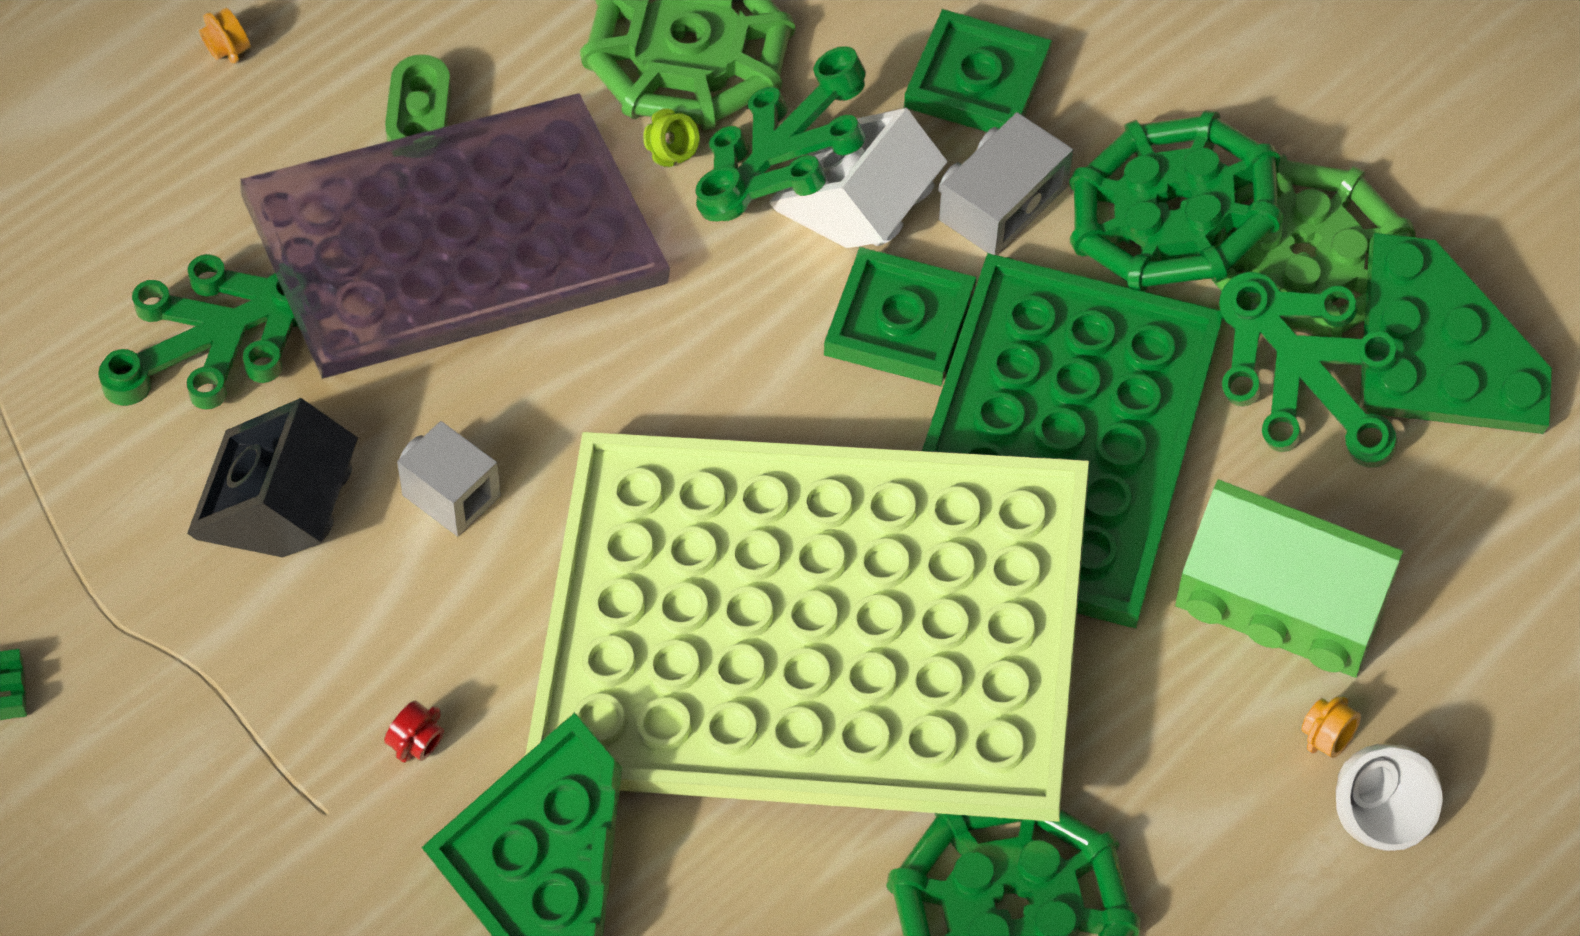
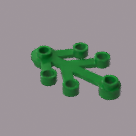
[695,46,866,222]
[98,254,322,410]
[1219,272,1398,468]

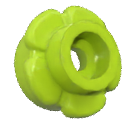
[643,108,699,167]

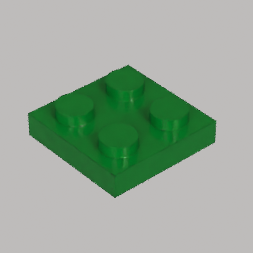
[904,9,1052,132]
[824,247,976,387]

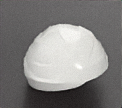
[1336,744,1443,851]

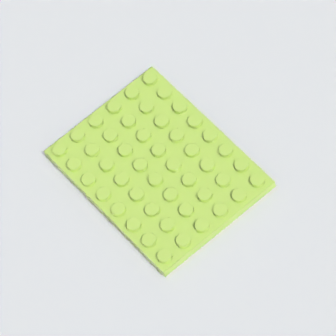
[525,432,1089,822]

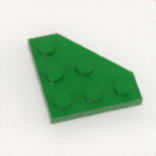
[1359,233,1552,434]
[421,712,622,936]

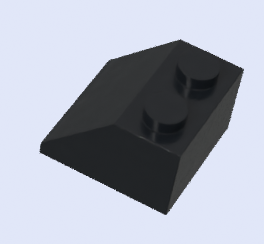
[187,398,358,558]

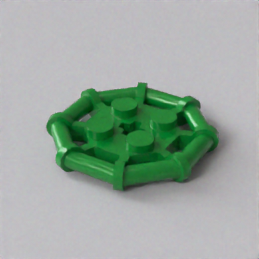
[1069,110,1284,292]
[886,809,1141,936]

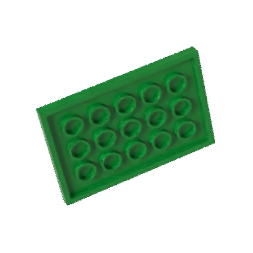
[922,253,1223,629]

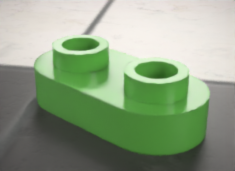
[385,55,451,162]

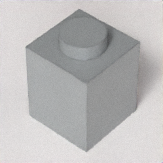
[397,421,501,537]

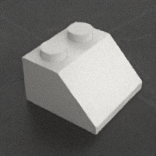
[769,108,947,248]

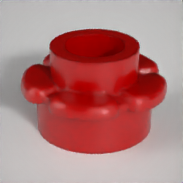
[384,700,445,763]

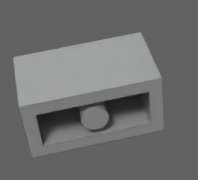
[939,112,1073,255]

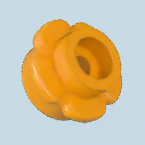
[199,7,251,63]
[1302,696,1361,758]

